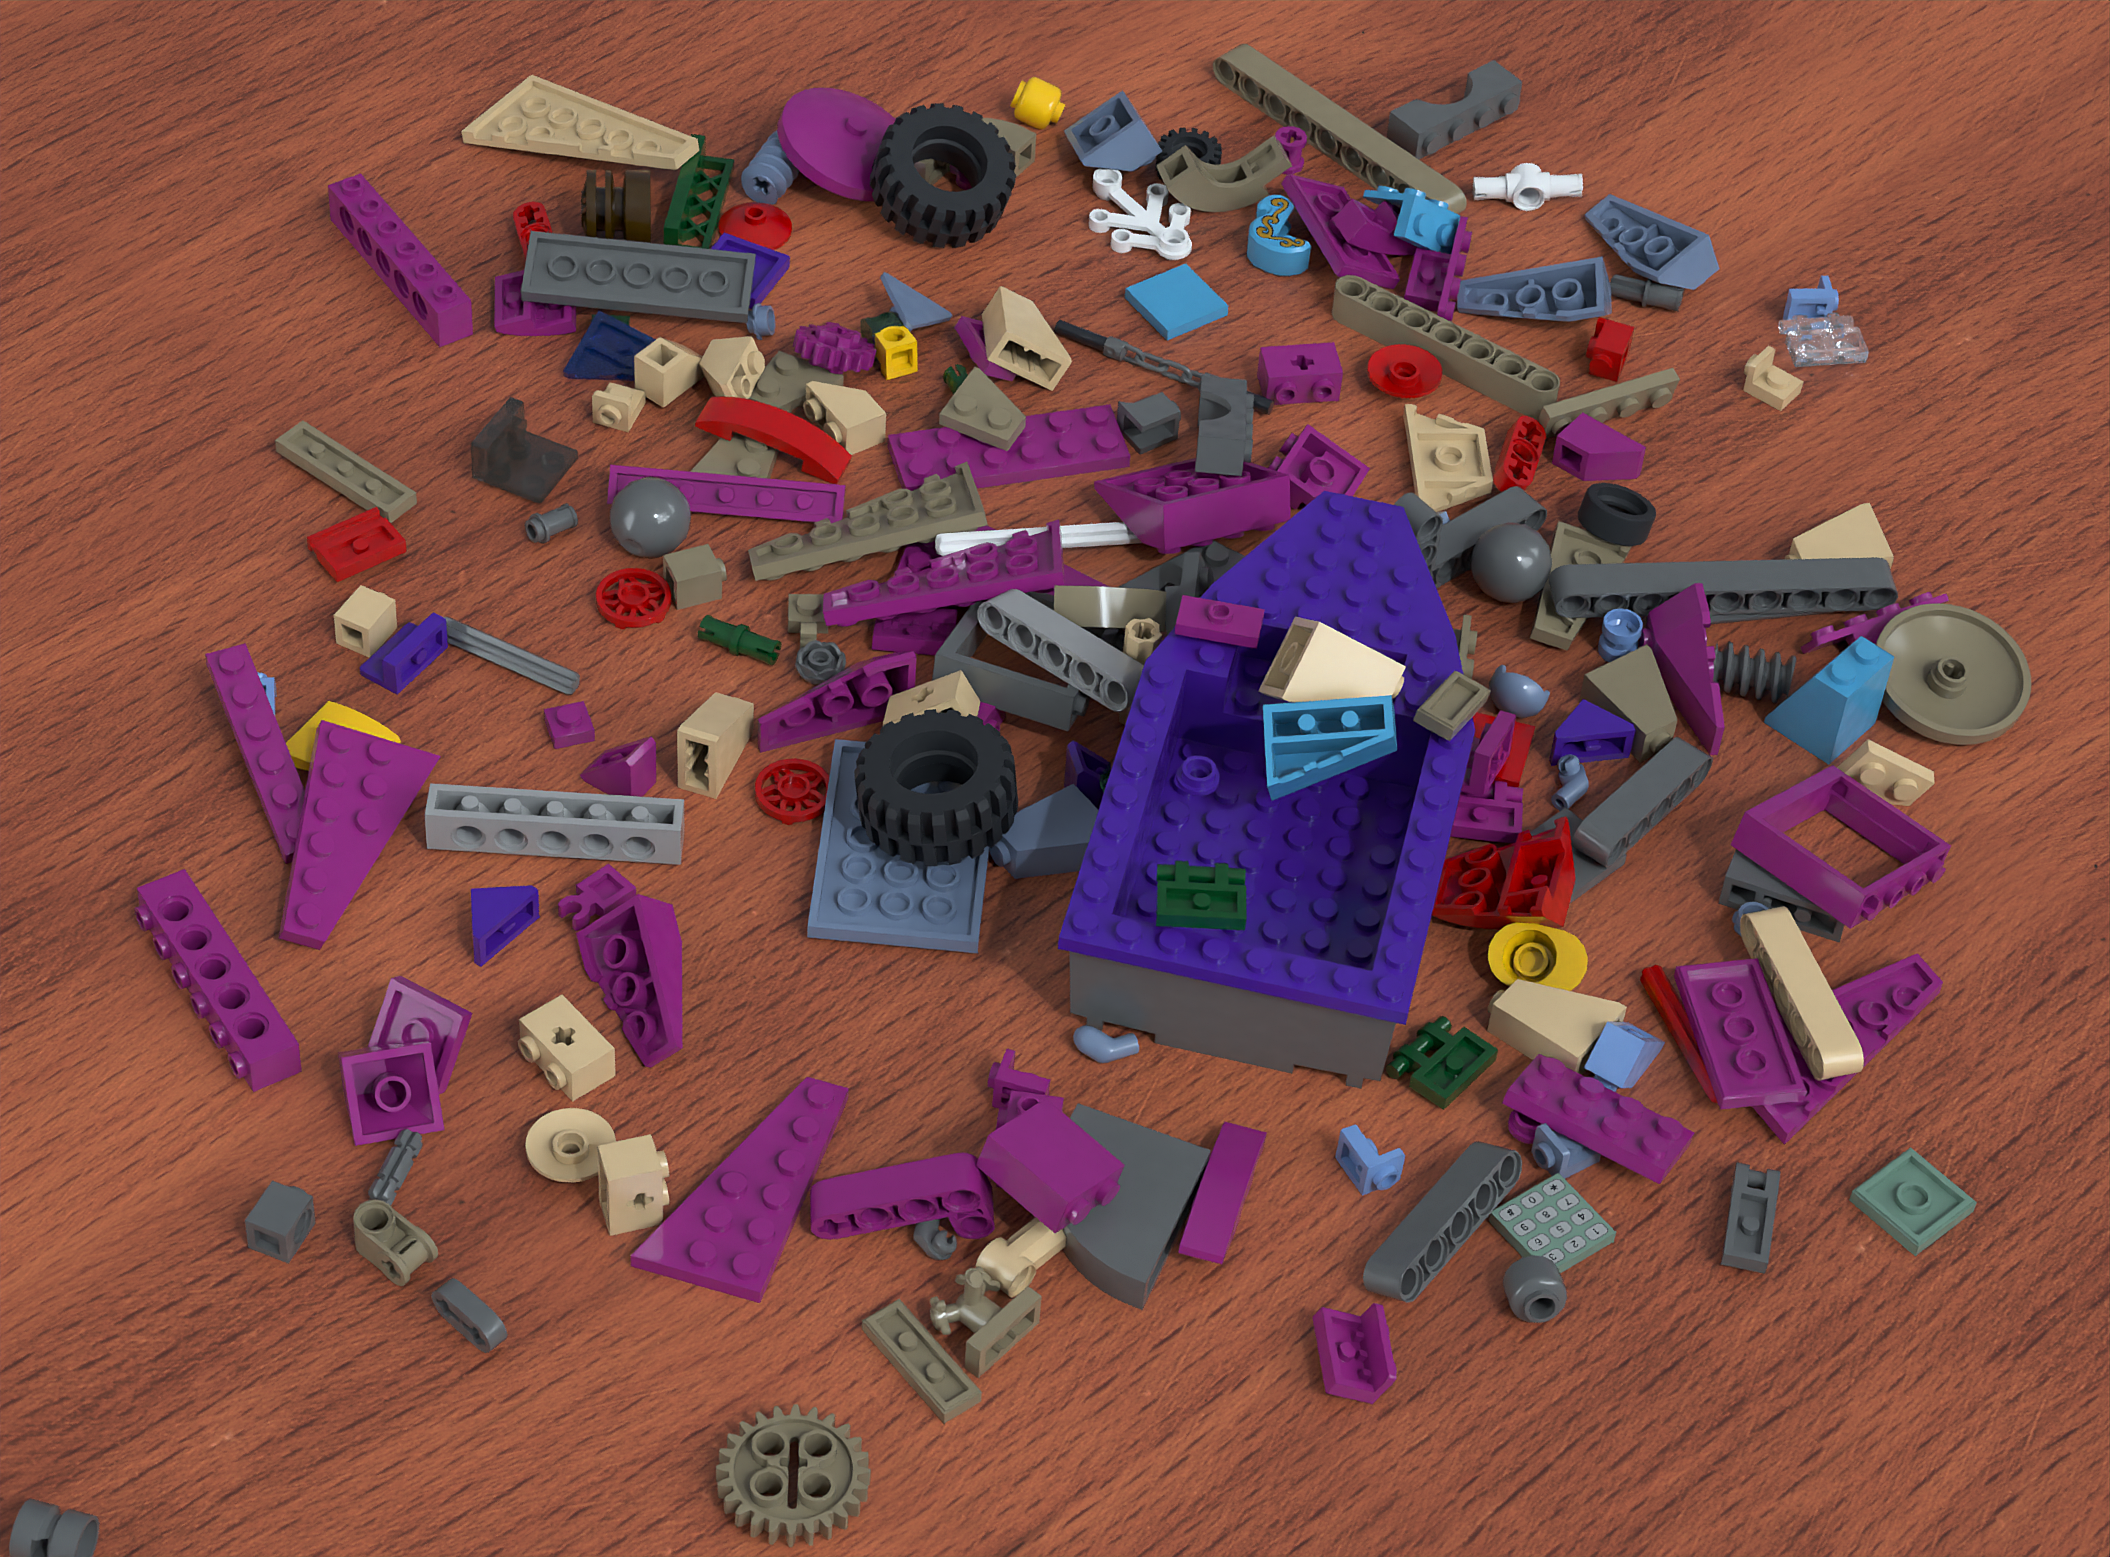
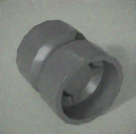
[9,1498,99,1557]

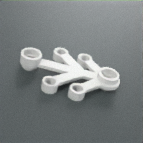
[1089,168,1192,260]

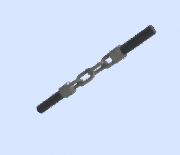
[1054,320,1274,415]

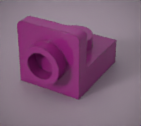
[987,1049,1050,1109]

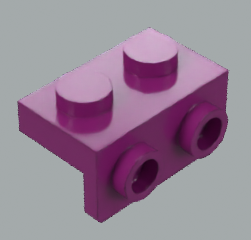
[1312,1303,1397,1404]

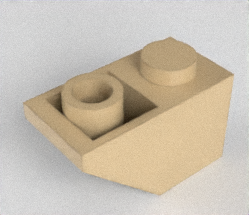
[699,336,765,399]
[634,337,705,408]
[803,381,886,455]

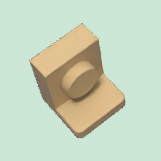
[1743,346,1803,411]
[592,382,646,432]

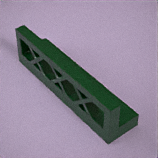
[663,134,734,249]

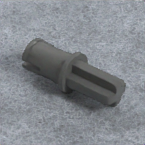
[1610,275,1684,312]

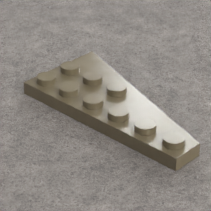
[748,462,988,581]

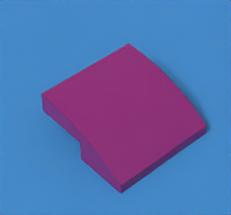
[494,270,576,336]
[872,605,959,655]

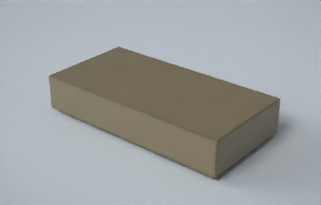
[1413,671,1491,741]

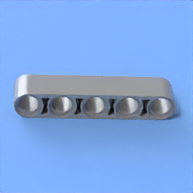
[977,589,1144,712]

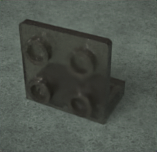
[470,397,578,503]

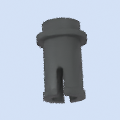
[525,503,578,544]

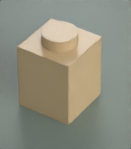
[334,585,397,658]

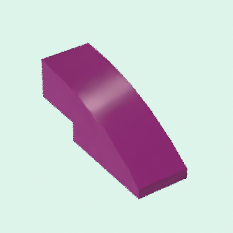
[1333,198,1419,255]

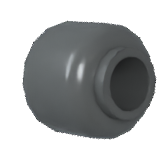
[1503,1255,1567,1323]

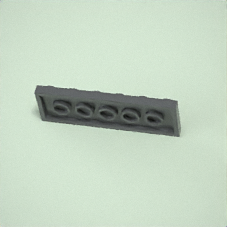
[521,231,756,323]

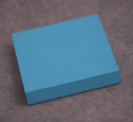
[1125,263,1229,341]

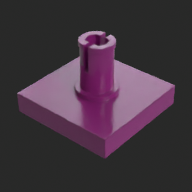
[368,976,473,1094]

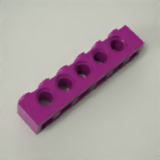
[328,173,473,347]
[134,869,302,1092]

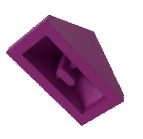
[580,736,656,797]

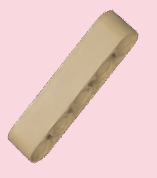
[1740,906,1864,1081]

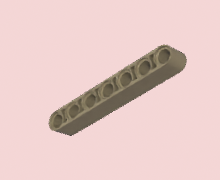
[1332,275,1560,420]

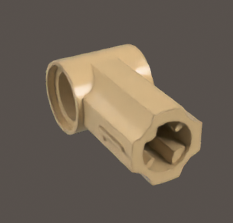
[976,1217,1066,1297]

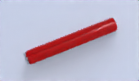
[1640,965,1718,1103]

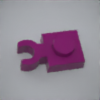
[558,864,636,931]

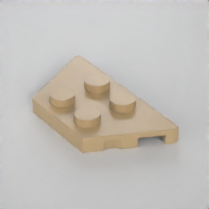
[1403,404,1493,512]

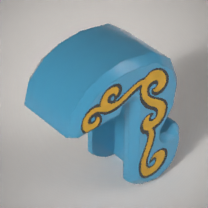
[1247,195,1311,276]

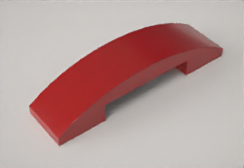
[695,396,852,484]

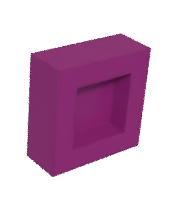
[544,701,595,749]

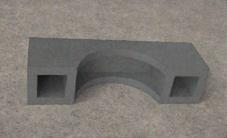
[1387,60,1522,159]
[1195,376,1254,476]

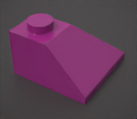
[338,1041,444,1146]

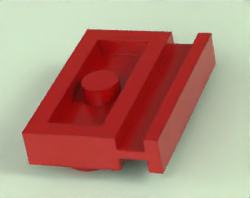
[307,507,407,582]

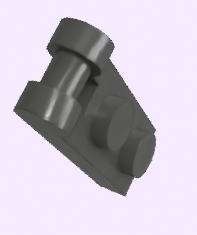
[1721,1162,1781,1274]

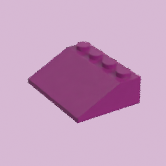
[1094,458,1291,554]

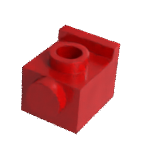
[1586,317,1635,382]

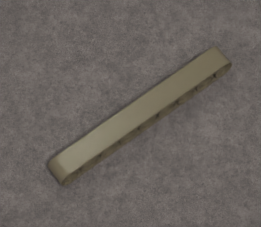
[1213,44,1467,214]

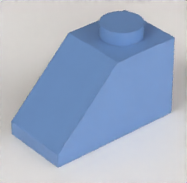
[1584,1021,1665,1092]

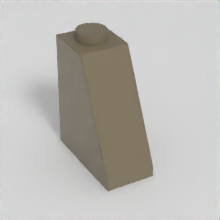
[1579,644,1677,762]

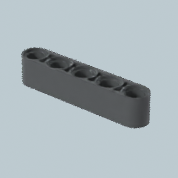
[1572,737,1713,868]
[1363,1141,1522,1303]

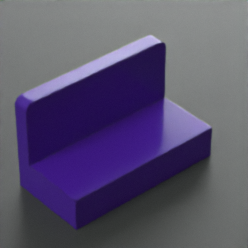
[360,612,448,695]

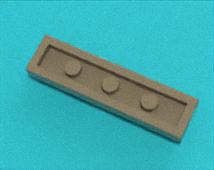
[1537,368,1680,438]
[275,421,417,523]

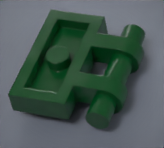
[1156,860,1246,931]
[1386,1016,1498,1110]

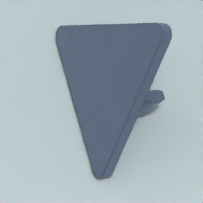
[880,272,953,332]

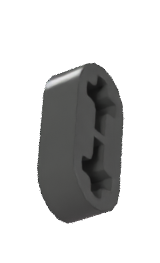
[431,1278,508,1353]

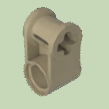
[353,1199,438,1286]

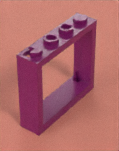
[1730,765,1951,929]

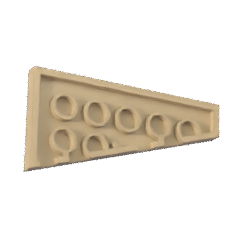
[461,75,699,170]

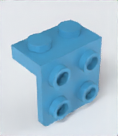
[1363,186,1460,254]

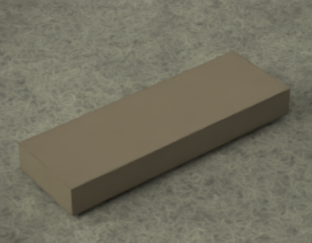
[862,1299,982,1424]

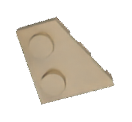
[1837,739,1935,806]

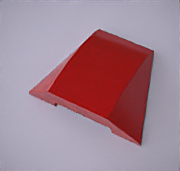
[1432,816,1576,930]

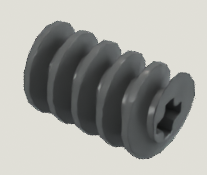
[1713,641,1796,704]

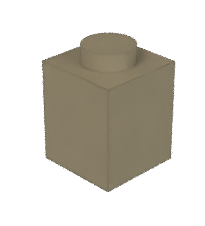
[663,544,727,610]

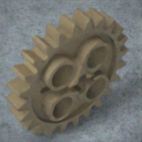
[716,1404,871,1547]

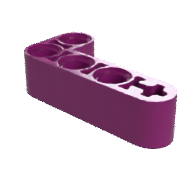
[810,1153,995,1240]

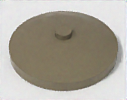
[1875,603,2031,745]

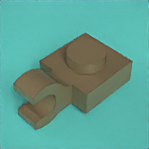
[788,594,828,648]

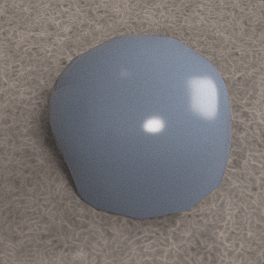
[1489,665,1550,719]

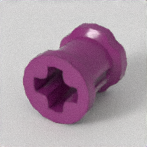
[1275,126,1307,175]

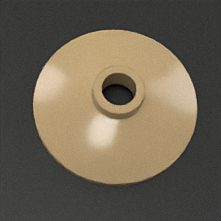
[525,1108,616,1183]

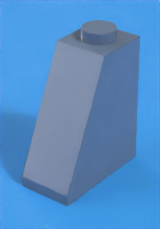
[989,784,1099,879]

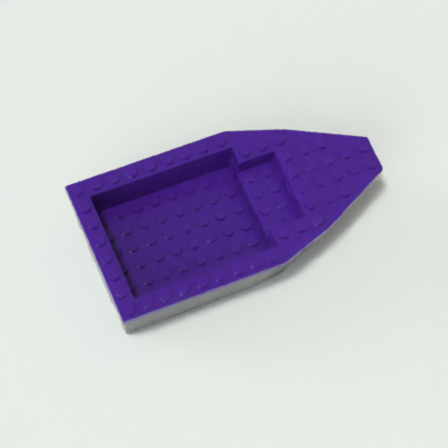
[1058,491,1475,1089]

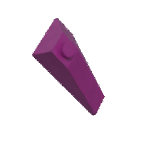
[1639,583,1725,755]
[758,651,917,753]
[576,894,683,1068]

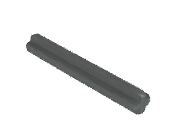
[444,616,580,695]

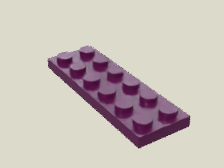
[887,404,1131,491]

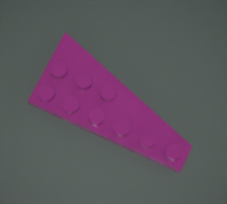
[823,519,1065,627]
[279,720,441,950]
[1752,953,1943,1145]
[631,1077,849,1303]

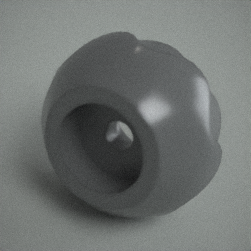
[795,640,846,685]

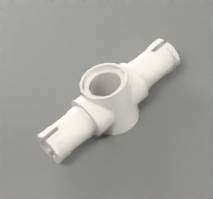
[1473,163,1583,211]

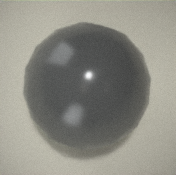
[610,477,691,559]
[1470,522,1552,603]

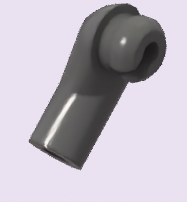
[913,1218,957,1260]

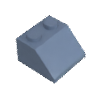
[1064,90,1162,172]

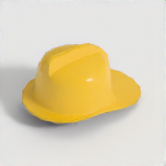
[1488,922,1588,991]

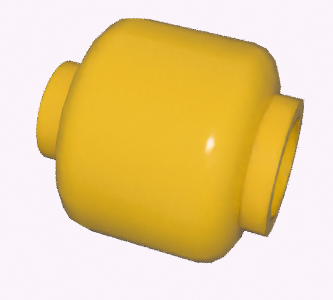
[1010,77,1066,130]

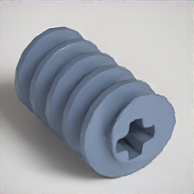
[741,130,800,205]

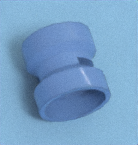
[1598,608,1643,662]

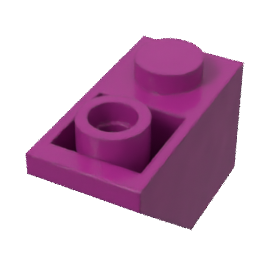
[1552,412,1646,481]

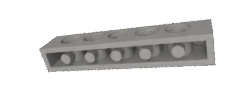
[425,783,685,865]

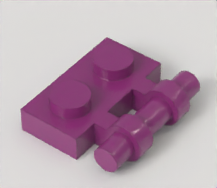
[1450,781,1523,843]

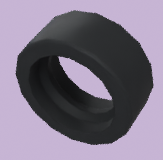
[1578,482,1656,546]

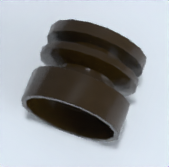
[581,170,651,243]

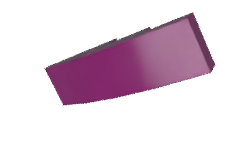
[1178,1121,1267,1264]

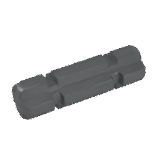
[368,1129,423,1206]

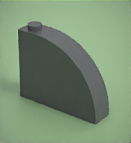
[1062,1103,1211,1310]

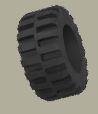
[870,103,1016,248]
[854,709,1018,866]

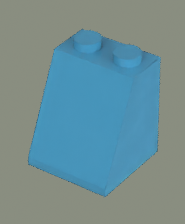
[1764,636,1894,765]

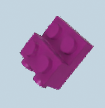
[1268,424,1370,510]

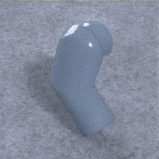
[1551,754,1589,811]
[1073,1025,1139,1063]

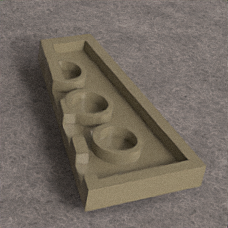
[1530,521,1632,651]

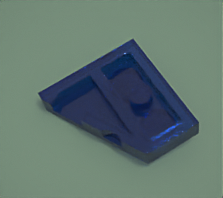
[563,310,656,381]

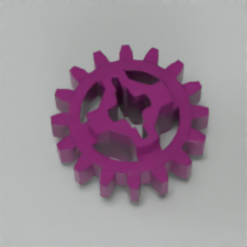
[792,322,877,374]

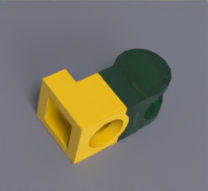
[860,311,918,380]

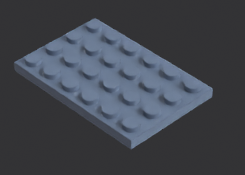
[807,739,989,953]

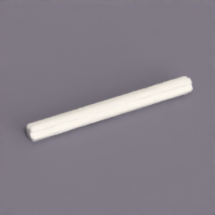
[935,522,1142,556]

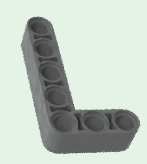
[1394,486,1547,588]

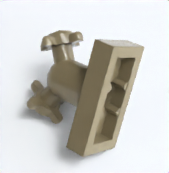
[930,1266,1042,1378]

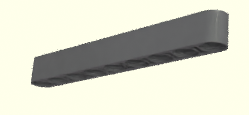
[1549,557,1898,618]

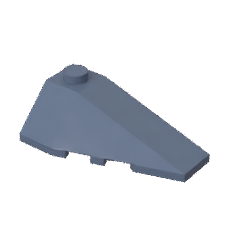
[1584,194,1719,290]
[1457,257,1612,322]

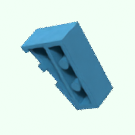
[1263,695,1397,801]

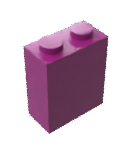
[976,1098,1125,1233]

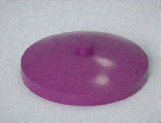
[777,88,895,201]

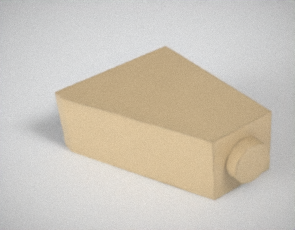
[982,286,1072,391]
[1784,503,1894,569]
[677,692,754,799]
[1487,979,1627,1075]

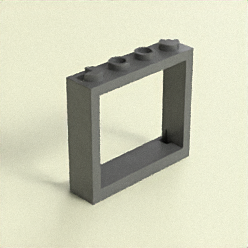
[932,591,1125,731]

